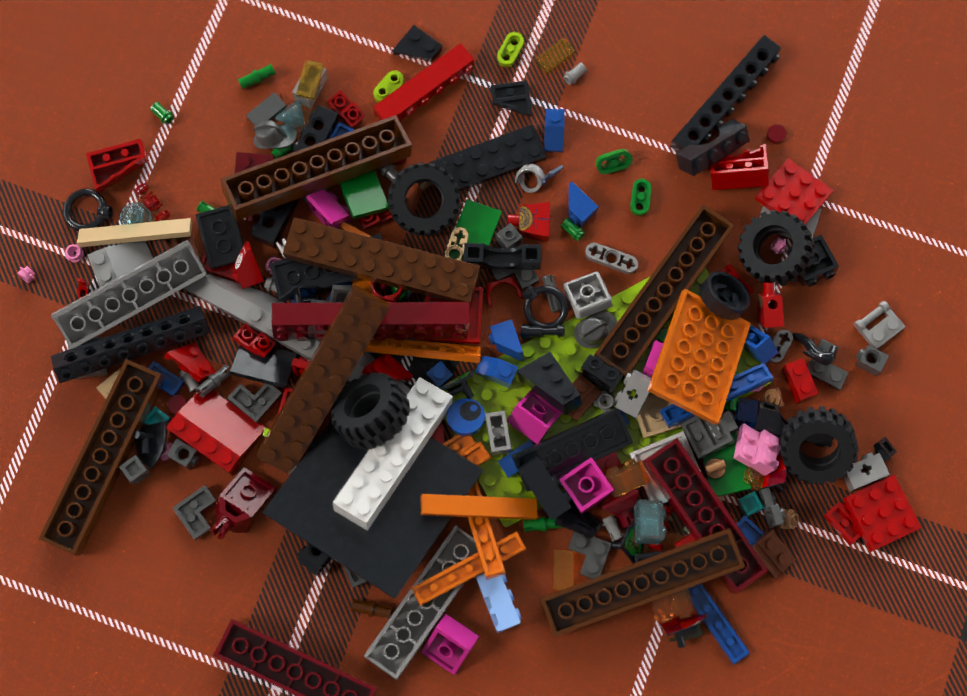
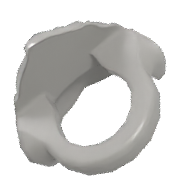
[515,164,545,193]

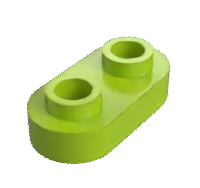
[497,32,524,67]
[373,71,404,102]

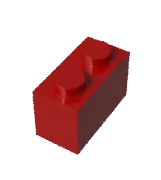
[781,358,819,404]

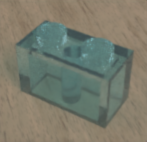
[634,499,666,545]

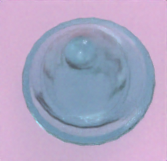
[275,100,305,132]
[120,202,151,225]

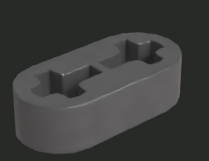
[768,330,793,364]

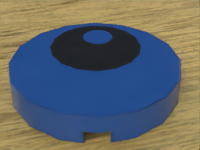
[447,398,485,436]

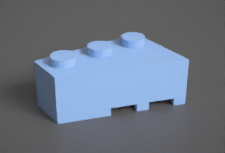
[476,573,522,634]

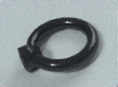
[63,188,113,231]
[521,284,569,328]

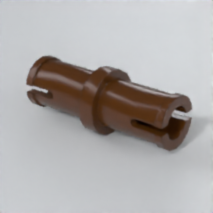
[351,599,393,619]

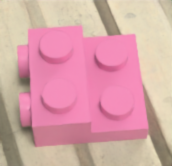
[734,424,781,476]

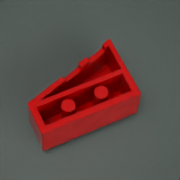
[85,139,149,193]
[710,144,769,191]

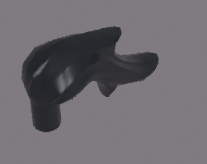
[792,333,838,365]

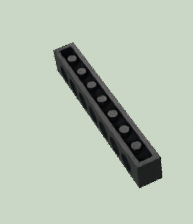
[670,35,781,152]
[252,105,339,249]
[51,306,210,384]

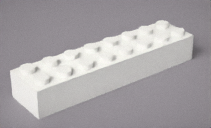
[333,377,453,531]

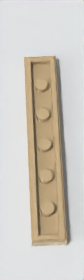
[77,218,192,247]

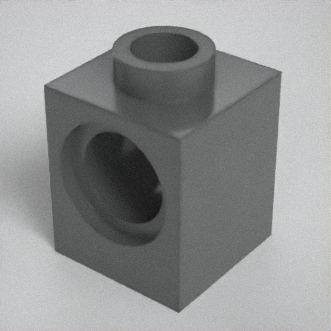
[496,223,522,249]
[856,345,889,376]
[166,439,200,470]
[119,455,151,485]

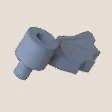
[536,165,564,186]

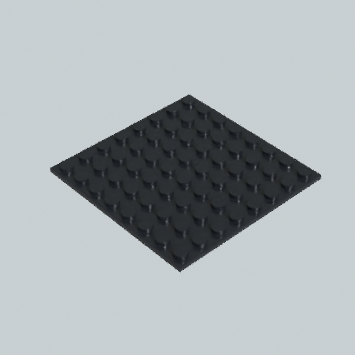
[262,406,484,599]

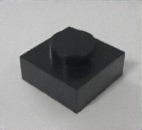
[873,437,897,461]

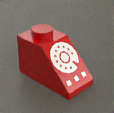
[232,241,264,289]

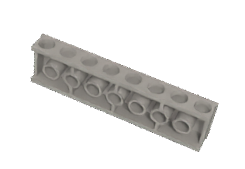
[51,240,207,349]
[364,525,478,680]

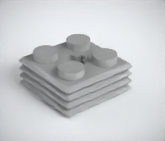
[563,271,613,319]

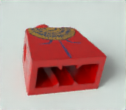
[508,202,550,242]
[757,281,784,328]

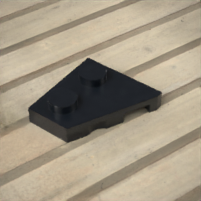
[554,501,603,538]

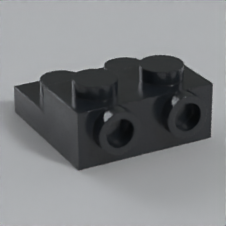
[786,234,839,287]
[579,354,622,395]

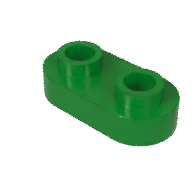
[595,149,633,174]
[630,179,651,216]

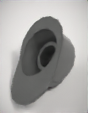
[253,120,297,149]
[574,311,617,348]

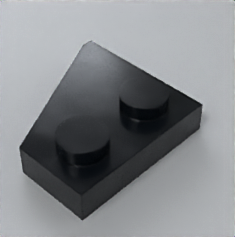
[392,25,443,62]
[490,80,532,117]

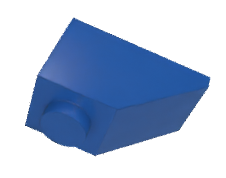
[544,109,565,152]
[568,181,598,227]
[488,319,525,361]
[743,325,778,364]
[475,356,518,389]

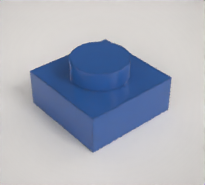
[426,361,453,387]

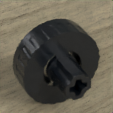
[699,271,751,320]

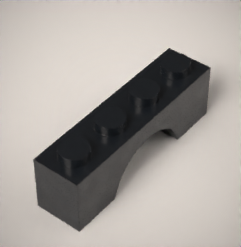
[676,119,750,176]
[464,243,541,270]
[754,401,834,447]

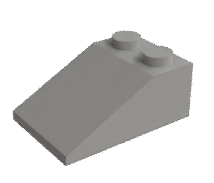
[87,241,153,287]

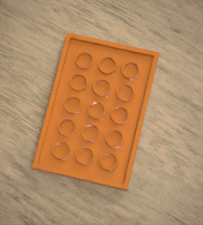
[647,289,751,425]

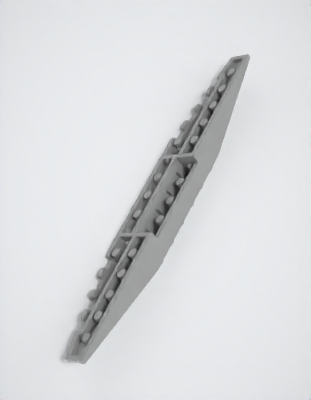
[182,273,411,396]

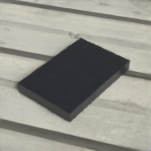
[195,205,244,270]
[230,345,297,389]

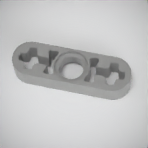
[585,243,638,275]

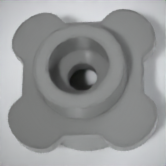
[594,391,617,413]

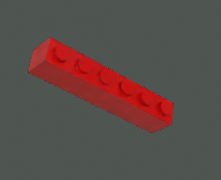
[373,43,474,122]

